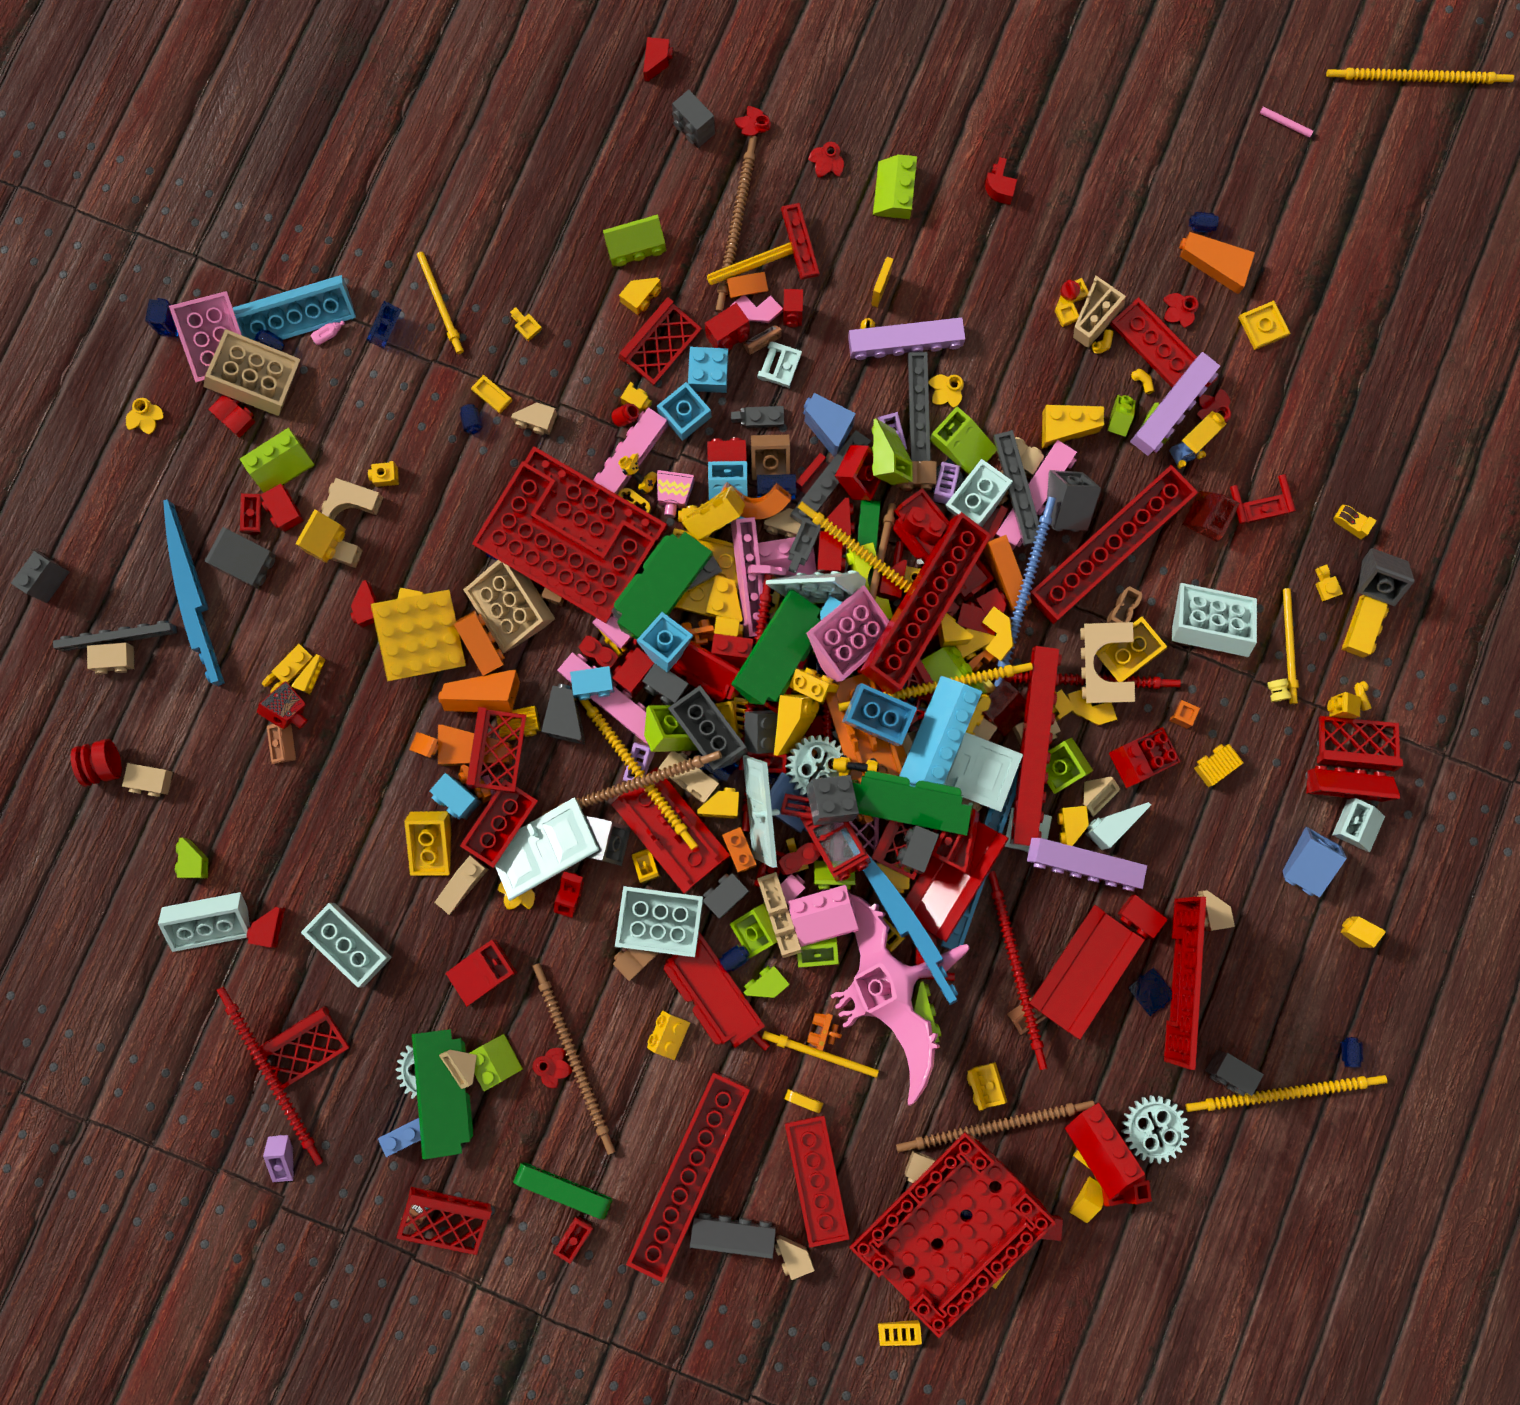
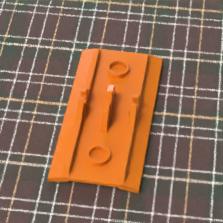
[825,674,907,784]

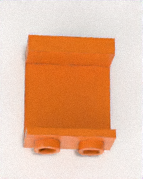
[722,827,757,874]

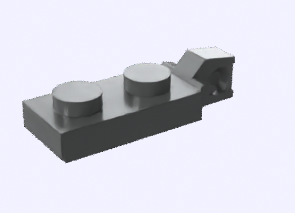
[731,406,784,428]
[788,518,821,574]

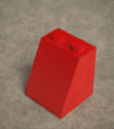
[711,634,754,669]

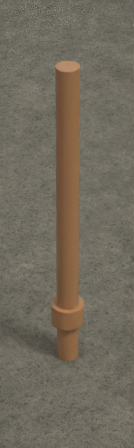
[869,503,896,600]

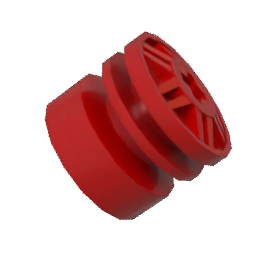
[70,739,122,787]

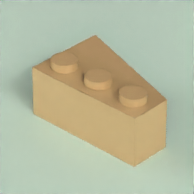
[1073,276,1126,348]
[658,751,720,804]

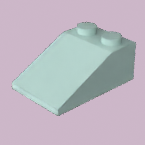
[946,459,1013,527]
[1085,802,1151,850]

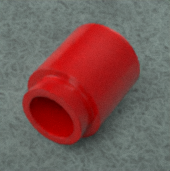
[612,403,639,427]

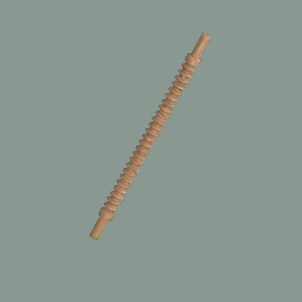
[896,1100,1095,1152]

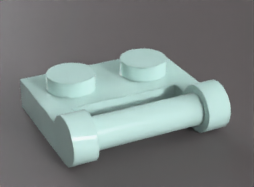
[757,342,802,388]

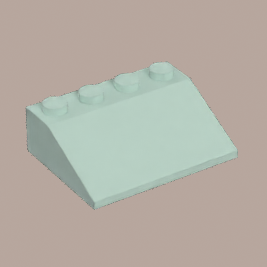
[766,570,866,603]
[1172,583,1257,657]
[615,886,704,957]

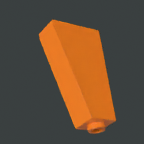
[1179,232,1255,294]
[983,535,1032,613]
[438,670,520,713]
[438,725,515,766]

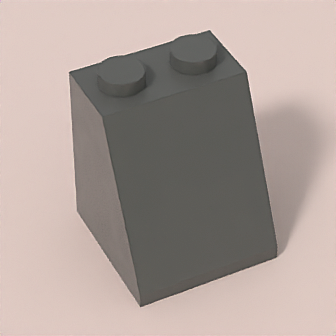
[1047,470,1101,532]
[205,527,276,589]
[1357,548,1414,606]
[11,550,70,603]
[541,684,585,745]
[584,816,631,866]

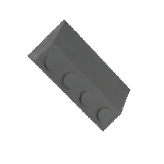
[668,685,748,771]
[690,1212,775,1259]

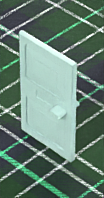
[944,732,1023,812]
[743,755,780,868]
[495,797,599,901]

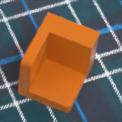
[1169,700,1200,729]

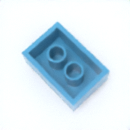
[842,683,917,746]

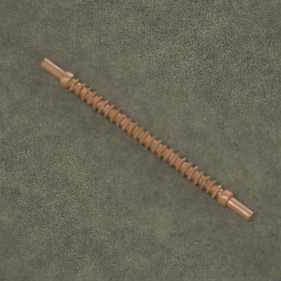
[715,136,757,313]
[542,751,722,816]
[533,963,615,1155]

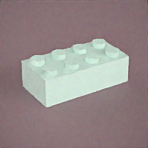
[301,903,392,988]

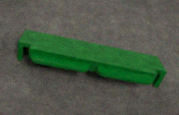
[614,531,713,640]
[731,590,821,705]
[852,770,973,835]
[412,1029,473,1159]

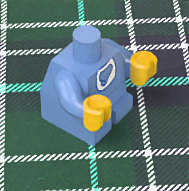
[1169,442,1206,469]

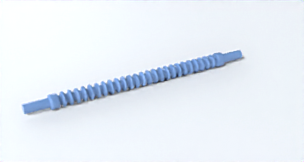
[994,497,1056,688]

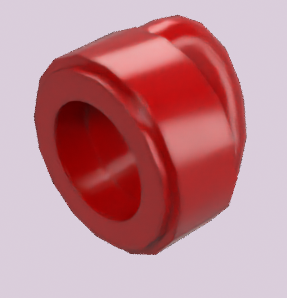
[1060,279,1081,301]

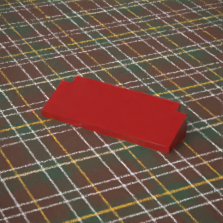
[893,488,994,601]
[633,638,740,701]
[663,932,765,1048]

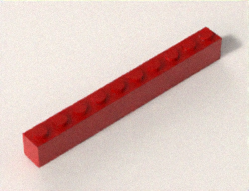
[1010,646,1062,846]

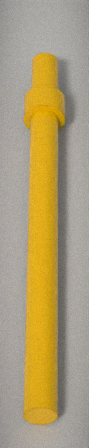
[417,252,464,354]
[1283,588,1299,704]
[762,1031,879,1078]

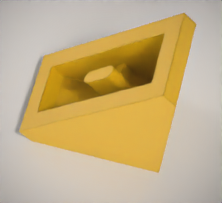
[937,615,974,647]
[632,849,661,884]
[1069,1176,1103,1223]

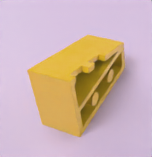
[1042,405,1104,449]
[682,485,745,540]

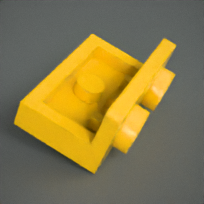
[789,667,839,702]
[647,1011,690,1060]
[967,1062,1007,1111]

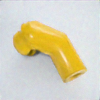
[1092,330,1114,354]
[1131,369,1155,394]
[1354,681,1371,711]

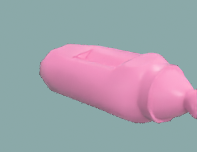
[311,321,345,345]

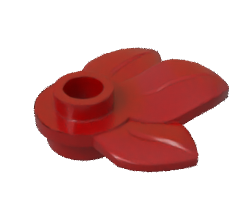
[734,106,771,136]
[808,141,844,178]
[1163,293,1199,328]
[1197,389,1231,422]
[532,1048,572,1088]

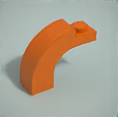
[721,482,792,519]

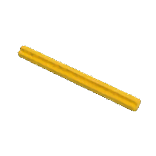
[707,243,793,285]

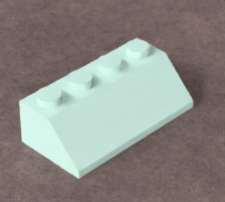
[158,892,250,952]

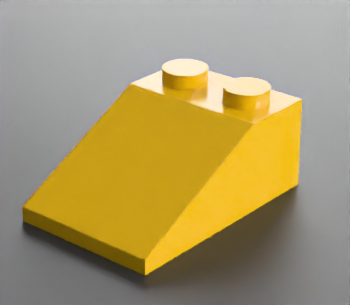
[1096,617,1167,682]
[774,693,819,756]
[404,811,451,876]

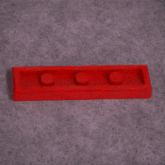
[781,203,820,280]

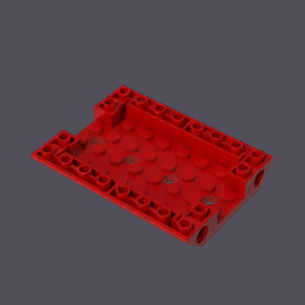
[849,1132,1056,1338]

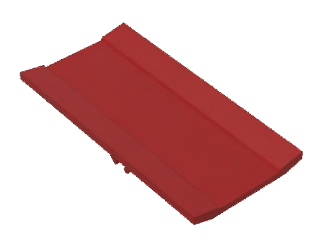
[611,767,731,894]
[905,822,1009,942]
[1029,905,1145,1040]

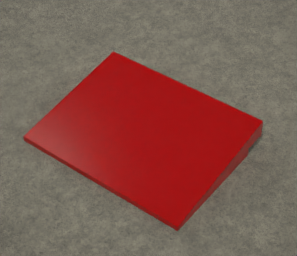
[472,446,668,624]
[1164,896,1206,1070]

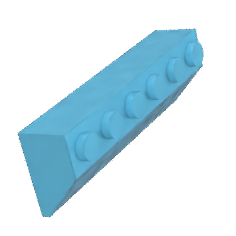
[233,275,356,345]
[899,676,983,786]

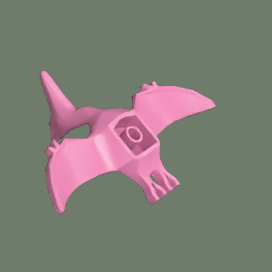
[821,890,969,1106]

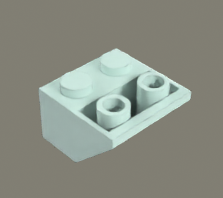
[1332,798,1385,852]

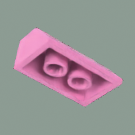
[758,537,816,584]
[788,885,859,947]

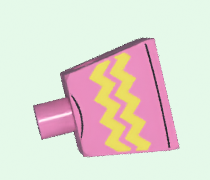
[657,470,695,518]

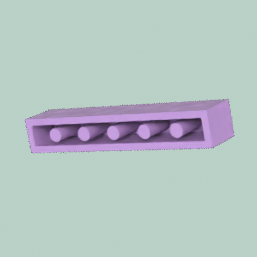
[848,318,965,360]
[1130,352,1220,456]
[1027,838,1147,892]

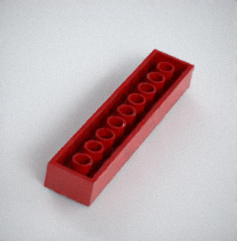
[1029,465,1198,625]
[859,512,992,695]
[626,1071,750,1283]

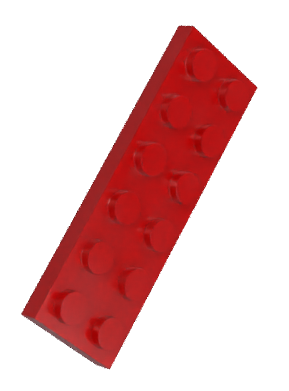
[1110,297,1218,400]
[785,1115,849,1248]

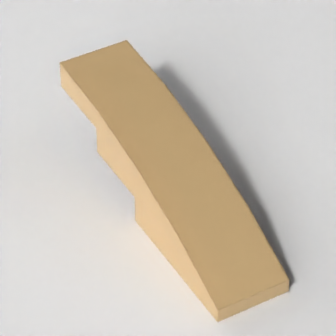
[757,872,802,958]

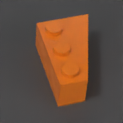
[454,610,505,676]

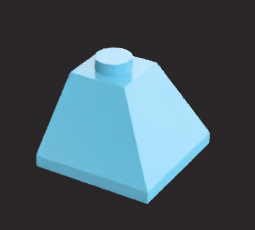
[637,612,693,673]

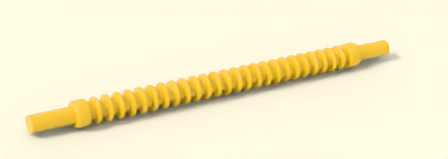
[1326,68,1514,84]
[797,501,956,621]
[838,662,1033,711]
[578,698,698,850]
[1186,1075,1387,1112]

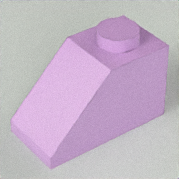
[263,1135,294,1182]

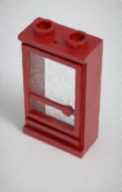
[800,811,871,882]

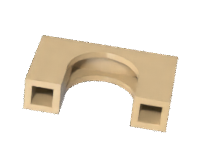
[322,478,383,568]
[1080,622,1135,703]

